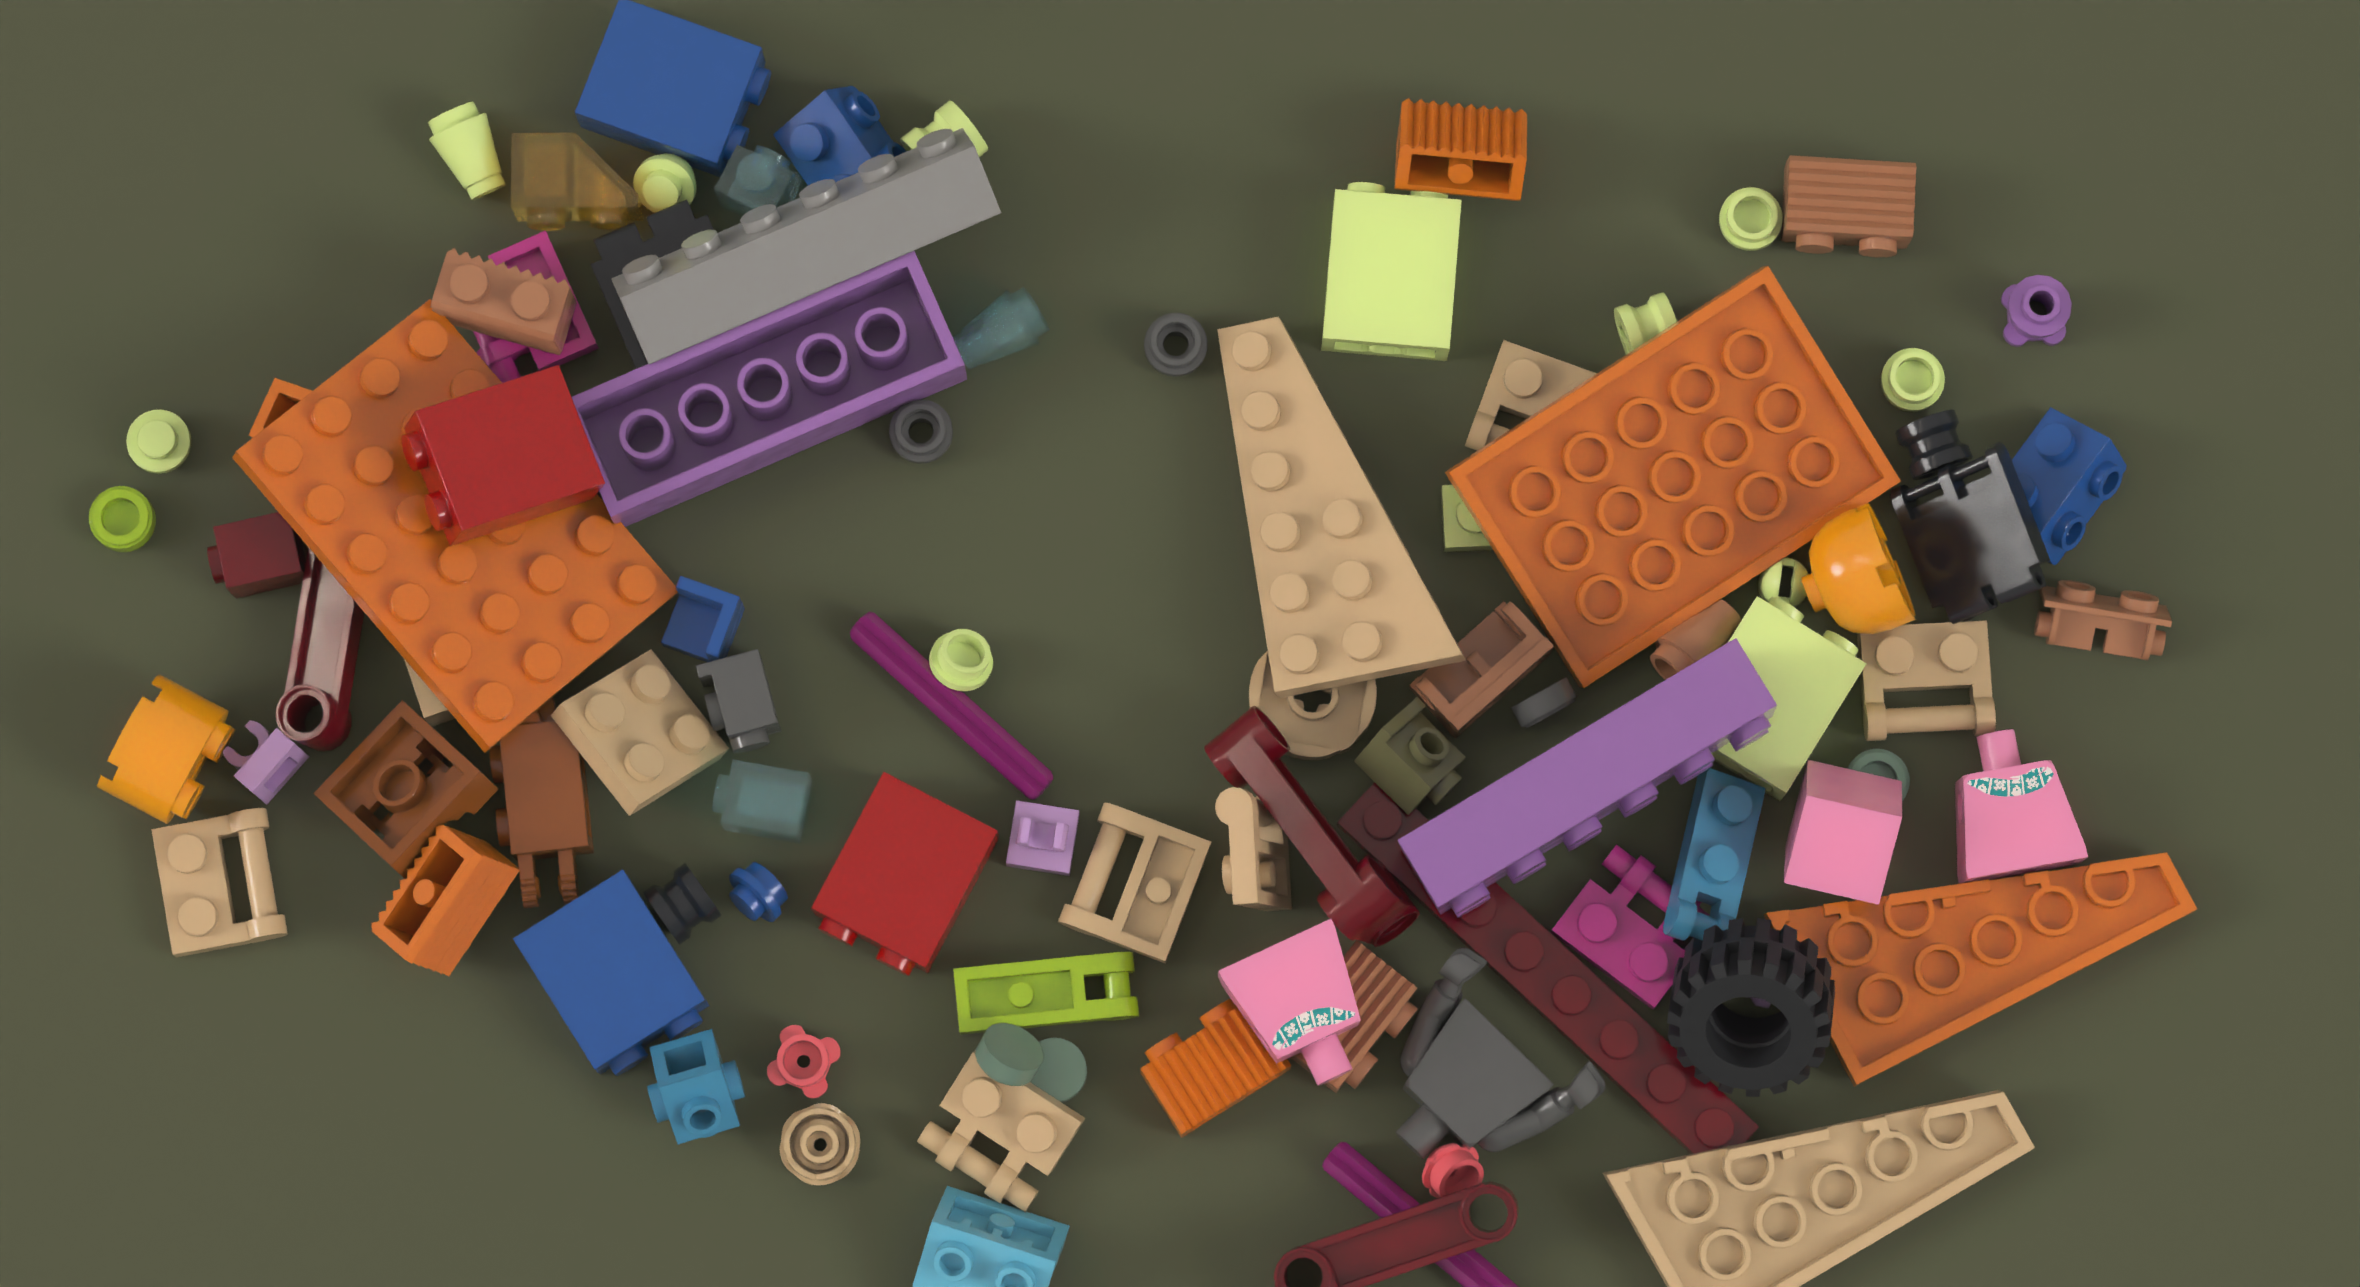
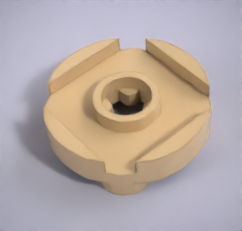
[1249,650,1377,760]

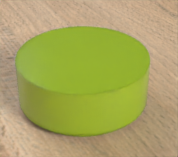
[89,486,156,552]

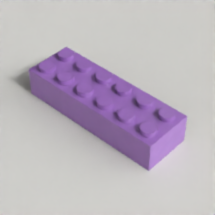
[572,251,967,527]
[1398,638,1777,918]

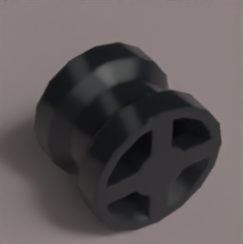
[1895,409,1973,480]
[643,863,722,945]

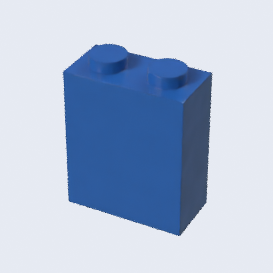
[575,0,771,178]
[513,870,710,1076]

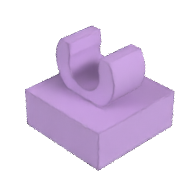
[223,720,309,805]
[1006,800,1080,876]

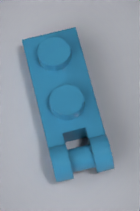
[1663,768,1766,941]

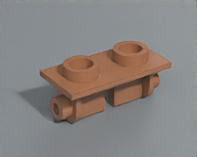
[2034,580,2172,661]

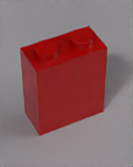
[401,365,605,546]
[811,771,999,976]

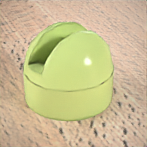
[1758,557,1809,607]

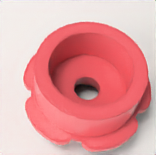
[1422,1143,1484,1198]

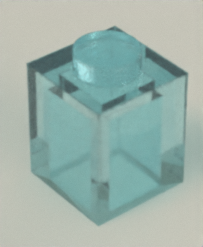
[712,759,812,844]

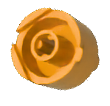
[97,674,236,824]

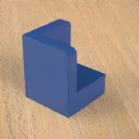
[661,576,745,662]

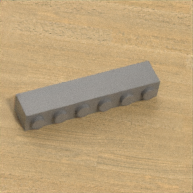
[611,128,1001,364]

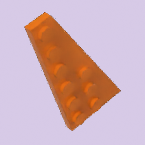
[1764,852,2197,1087]

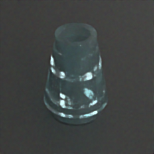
[953,287,1050,370]

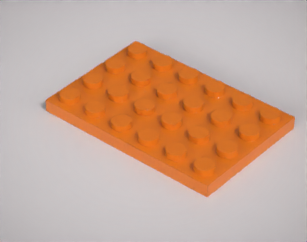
[1445,266,1901,688]
[232,299,678,753]

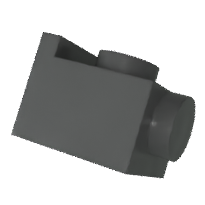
[696,649,781,753]

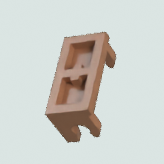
[1409,601,1554,739]

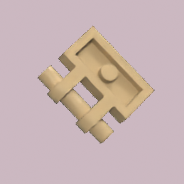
[917,1050,1085,1212]

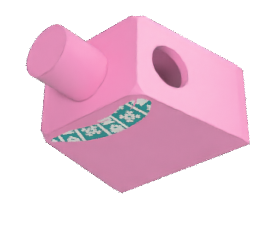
[1955,729,2088,884]
[1218,919,1361,1086]

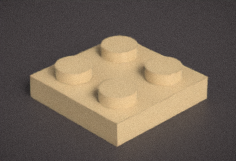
[551,649,729,816]

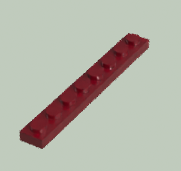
[1336,782,1759,1154]

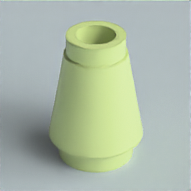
[428,101,506,200]

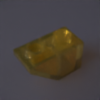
[511,133,644,231]

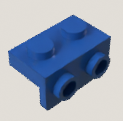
[773,86,907,186]
[2012,407,2127,565]

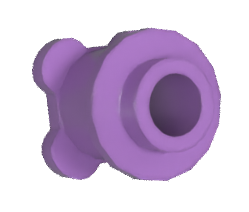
[2001,275,2072,347]

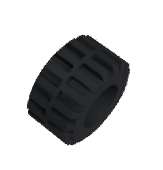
[1667,918,1835,1097]

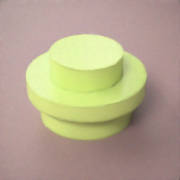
[633,153,697,213]
[1719,187,1783,251]
[1881,348,1945,412]
[126,409,191,474]
[929,629,993,691]

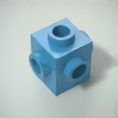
[647,1029,745,1144]

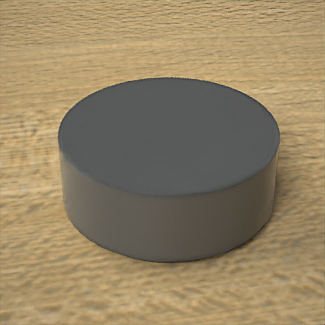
[1511,677,1577,728]

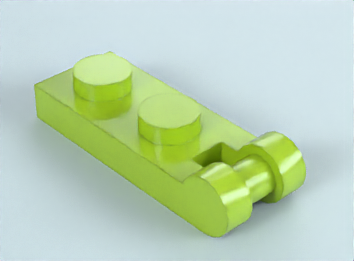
[953,952,1139,1035]

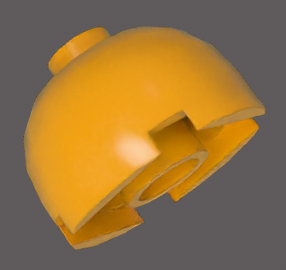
[1801,503,1916,634]

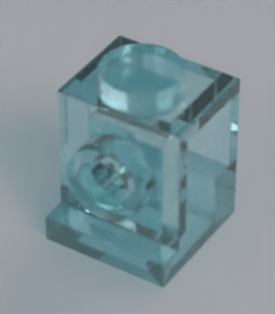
[714,145,804,217]

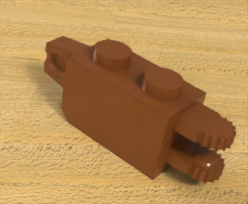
[489,697,594,908]

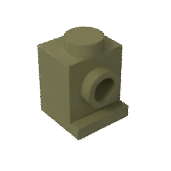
[1354,697,1466,815]

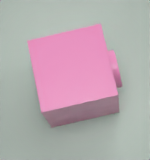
[1784,760,1902,905]

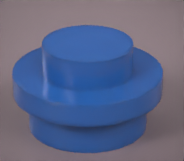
[729,862,788,922]

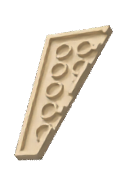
[1217,316,1467,698]
[1603,1090,2035,1287]

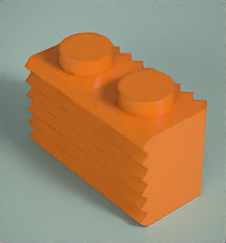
[1394,98,1527,201]
[371,825,520,977]
[1140,998,1292,1138]

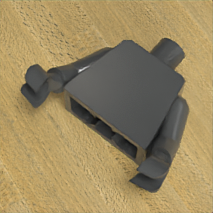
[1395,947,1605,1159]

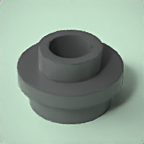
[1144,313,1207,377]
[889,400,953,464]

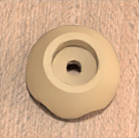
[780,1103,861,1185]

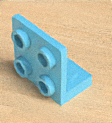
[912,1186,1070,1287]

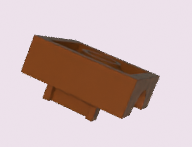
[313,700,498,879]

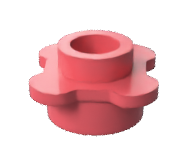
[767,1025,841,1099]

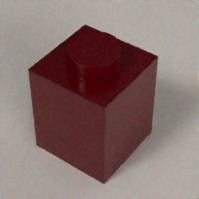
[207,512,306,599]

